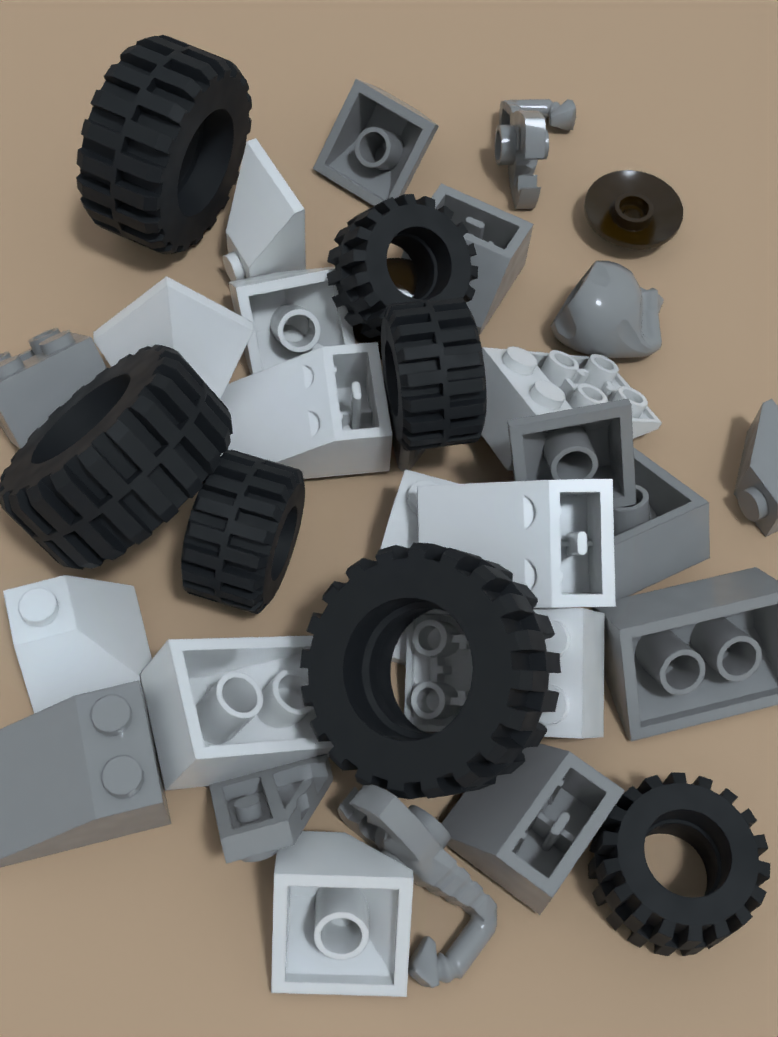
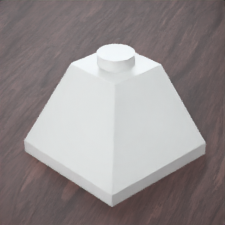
[223,138,306,281]
[228,267,355,375]
[93,276,253,400]
[3,575,152,714]
[271,831,414,997]

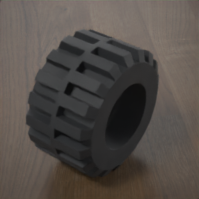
[327,194,478,338]
[381,296,487,451]
[181,450,305,614]
[588,772,770,956]

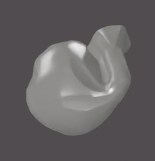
[551,261,664,358]

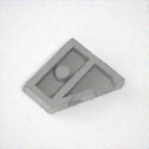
[209,754,333,864]

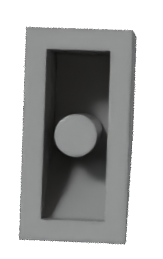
[734,399,778,537]

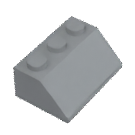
[592,567,778,741]

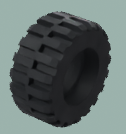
[76,35,252,254]
[0,344,233,570]
[300,543,561,799]

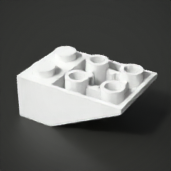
[220,342,392,479]
[481,346,662,470]
[417,479,616,608]
[404,608,605,739]

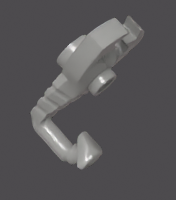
[494,99,576,209]
[337,784,497,988]

